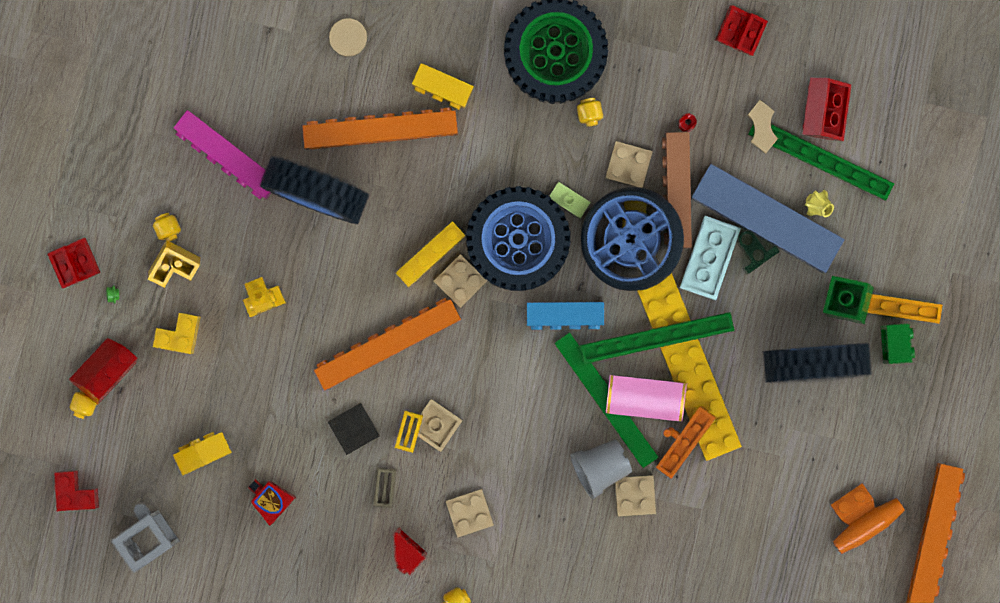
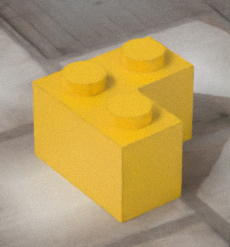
[147,240,201,288]
[153,313,201,354]
[173,432,232,476]

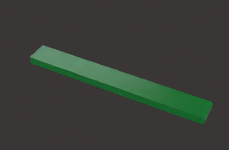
[748,124,895,201]
[580,312,735,364]
[554,332,659,468]

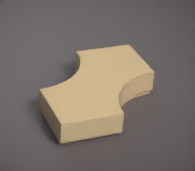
[747,100,778,154]

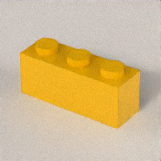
[412,63,474,110]

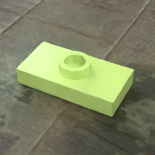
[550,182,591,219]

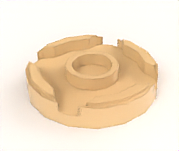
[329,18,367,57]

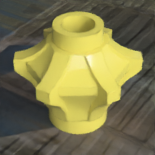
[805,190,834,217]

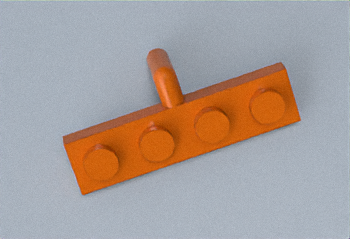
[656,406,717,479]

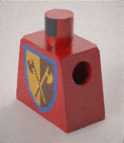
[248,479,296,526]

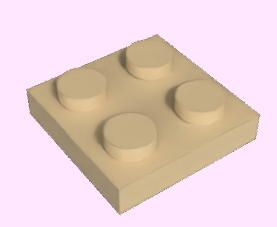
[605,141,653,188]
[434,254,487,308]
[411,399,463,452]
[615,475,656,516]
[446,489,494,538]

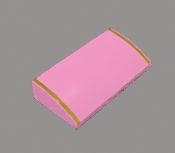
[606,375,687,422]

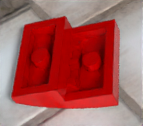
[715,5,768,56]
[48,238,100,289]

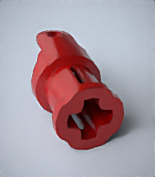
[678,113,697,132]

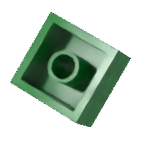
[823,276,874,325]
[880,324,915,364]

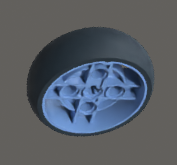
[581,187,684,291]

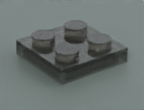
[328,403,380,455]

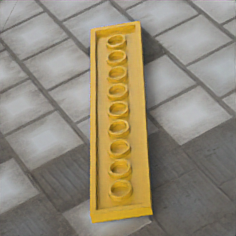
[637,273,742,461]

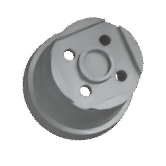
[570,439,632,499]

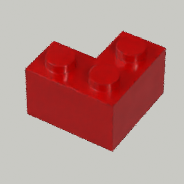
[54,470,99,511]

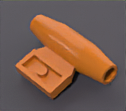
[830,483,905,554]

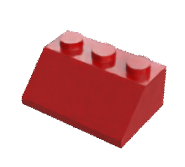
[803,78,851,141]
[69,338,138,405]
[394,528,427,575]

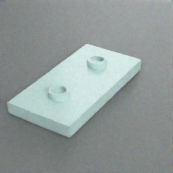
[679,216,741,301]

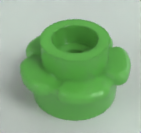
[106,285,119,304]

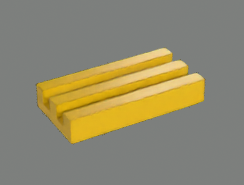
[394,411,423,453]

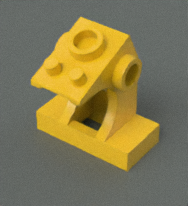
[243,277,286,318]

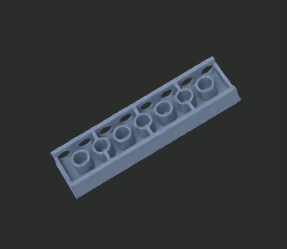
[691,164,845,273]

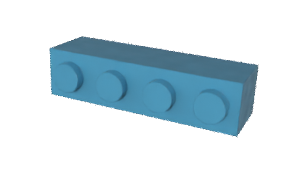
[527,302,604,330]

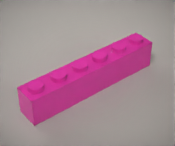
[174,110,271,199]

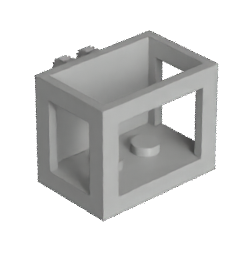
[111,503,180,573]

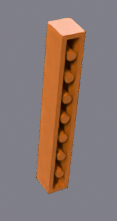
[302,108,458,150]
[314,298,461,391]
[906,463,965,603]

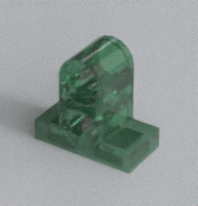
[737,231,780,274]

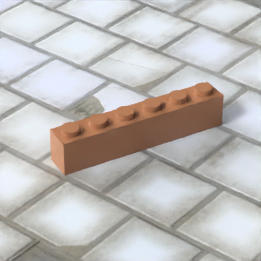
[662,132,692,249]

